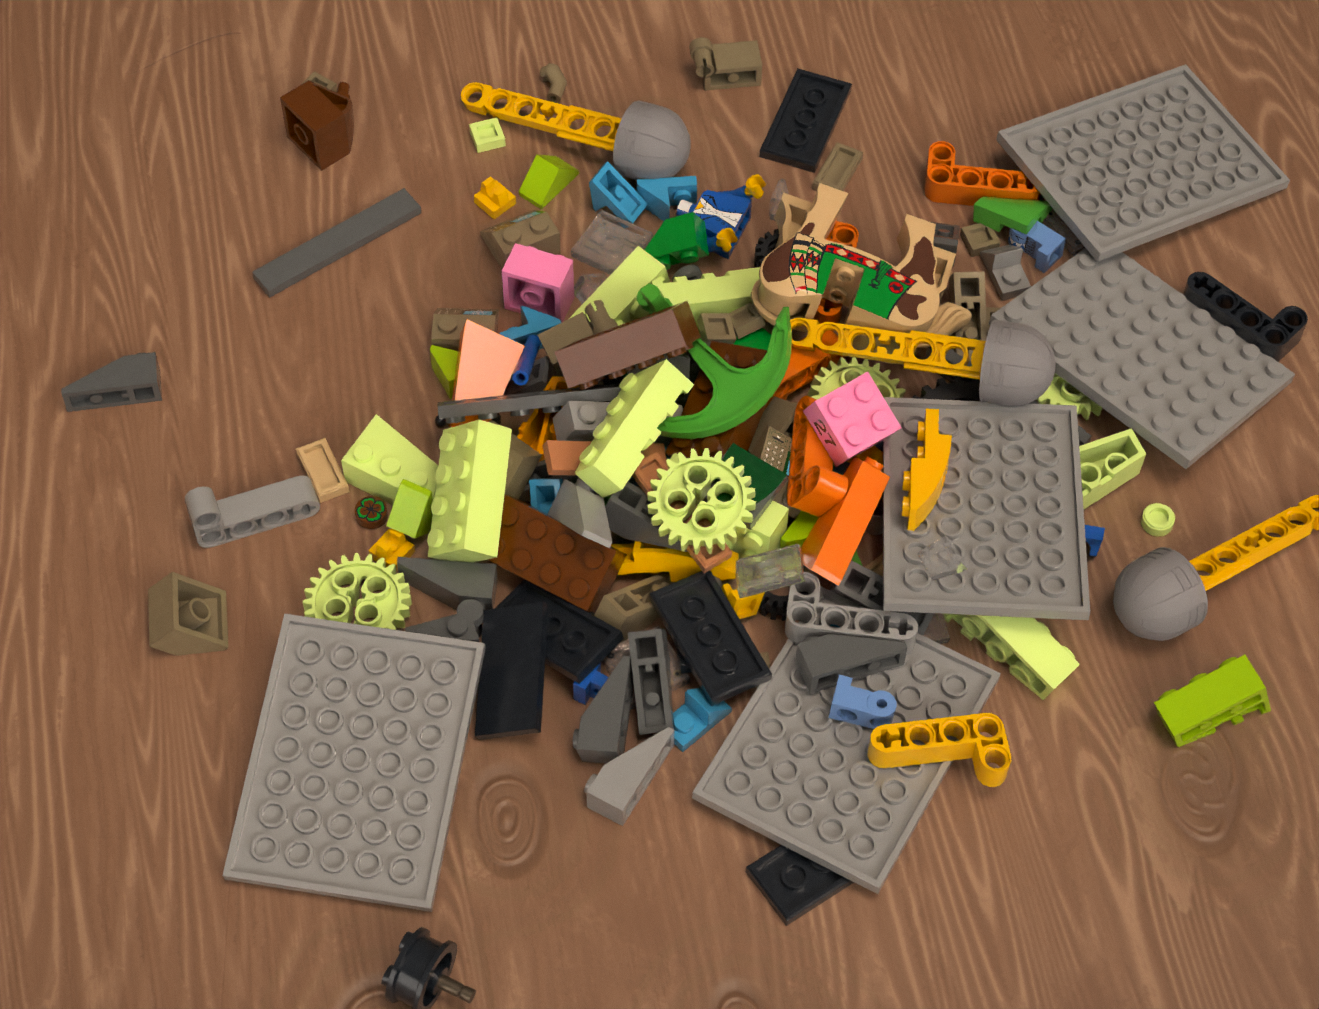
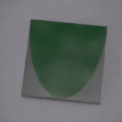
[702,443,788,530]

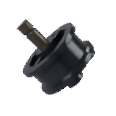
[381,927,476,1009]

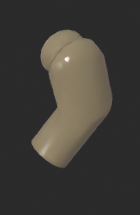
[540,63,567,103]

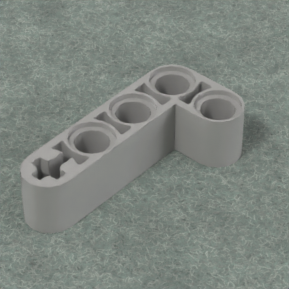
[185,476,320,548]
[785,572,918,655]

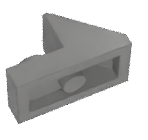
[980,245,1031,301]

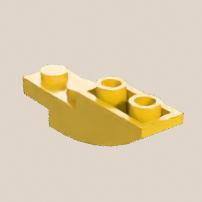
[902,408,952,531]
[611,541,739,582]

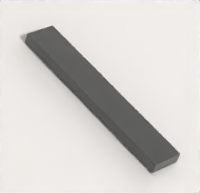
[252,188,421,298]

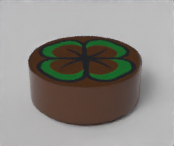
[355,496,388,529]

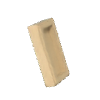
[296,438,350,503]

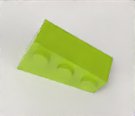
[1154,654,1271,747]

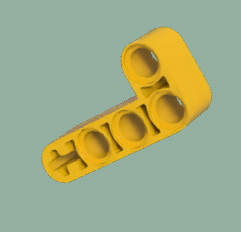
[867,713,1011,787]

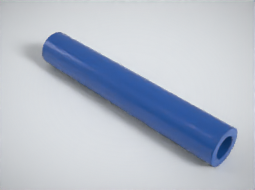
[513,335,541,385]

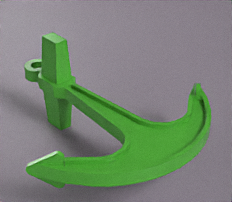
[637,283,792,439]

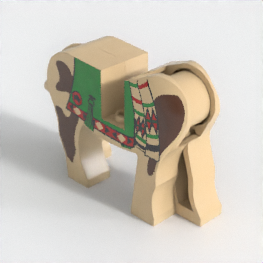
[751,183,972,364]

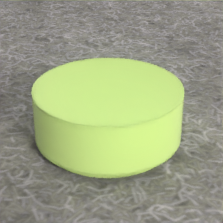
[1141,503,1175,536]

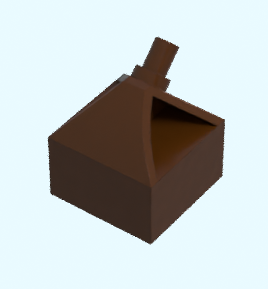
[280,80,354,171]

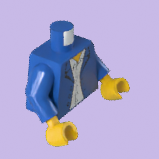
[676,174,766,259]

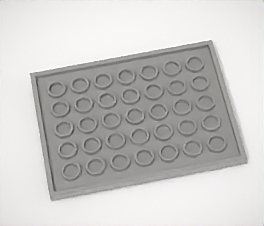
[996,64,1290,262]
[988,248,1295,469]
[883,397,1090,620]
[692,586,1001,894]
[222,613,486,912]

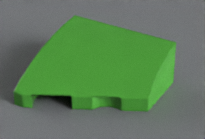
[973,196,1053,235]

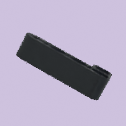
[1183,272,1308,362]

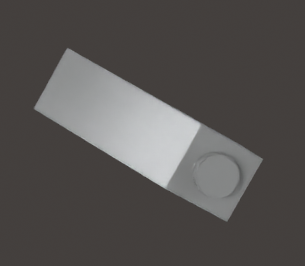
[548,478,612,548]
[584,727,675,826]

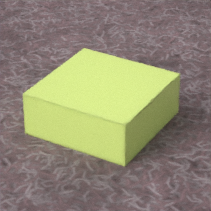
[469,117,506,153]

